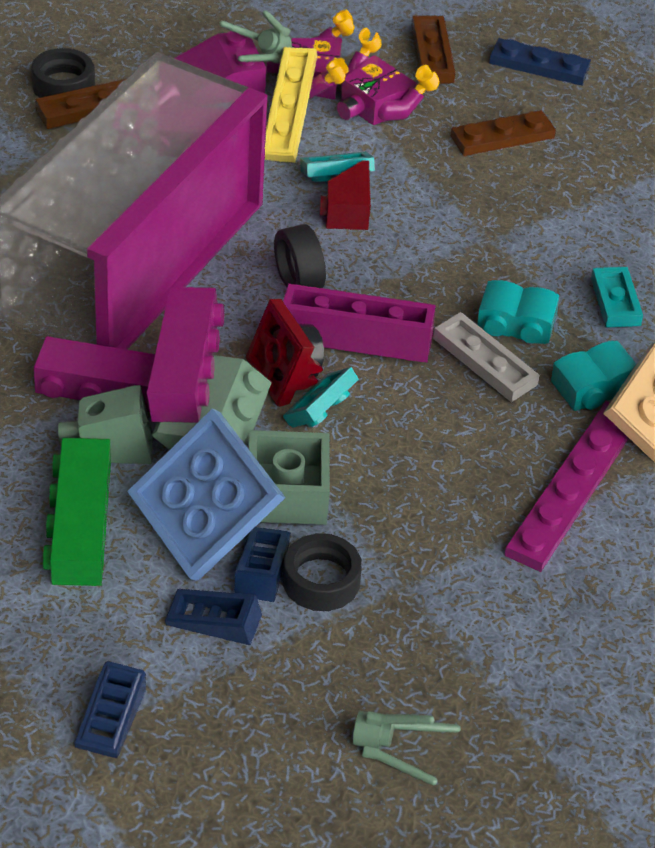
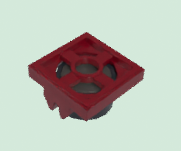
[245,299,324,407]

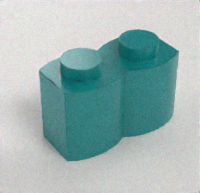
[477,280,560,344]
[551,341,636,411]

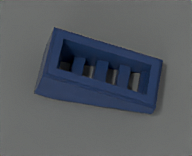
[234,527,291,602]
[165,589,262,645]
[75,661,146,759]

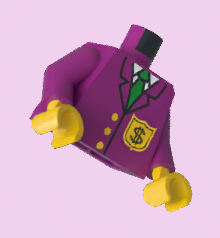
[266,10,354,100]
[337,28,439,125]

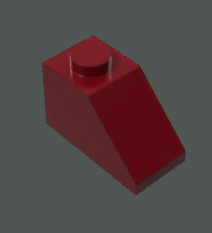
[320,160,371,230]

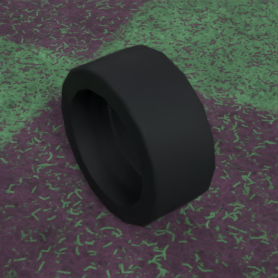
[31,48,95,98]
[274,224,326,288]
[283,533,362,611]

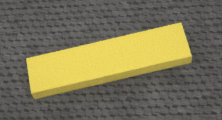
[265,47,317,163]

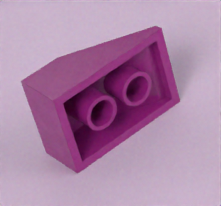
[152,31,266,108]

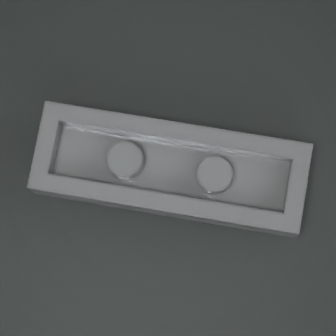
[433,312,540,402]

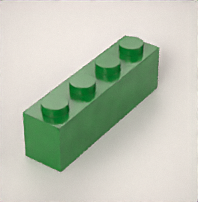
[43,438,111,586]

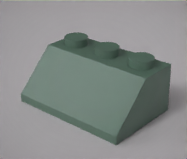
[152,355,272,450]

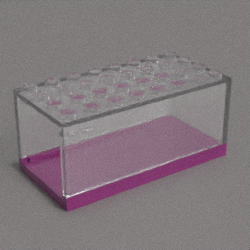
[0,52,267,350]

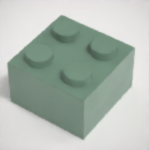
[249,430,330,525]

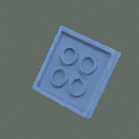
[127,408,286,581]

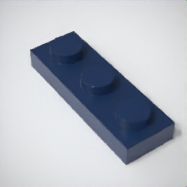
[489,38,591,86]

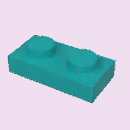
[300,152,375,182]
[591,267,643,327]
[283,367,359,428]

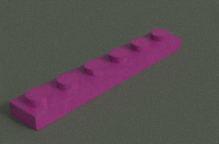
[504,401,629,572]

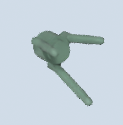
[219,10,292,63]
[353,710,461,785]

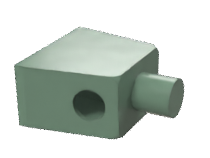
[58,385,153,464]

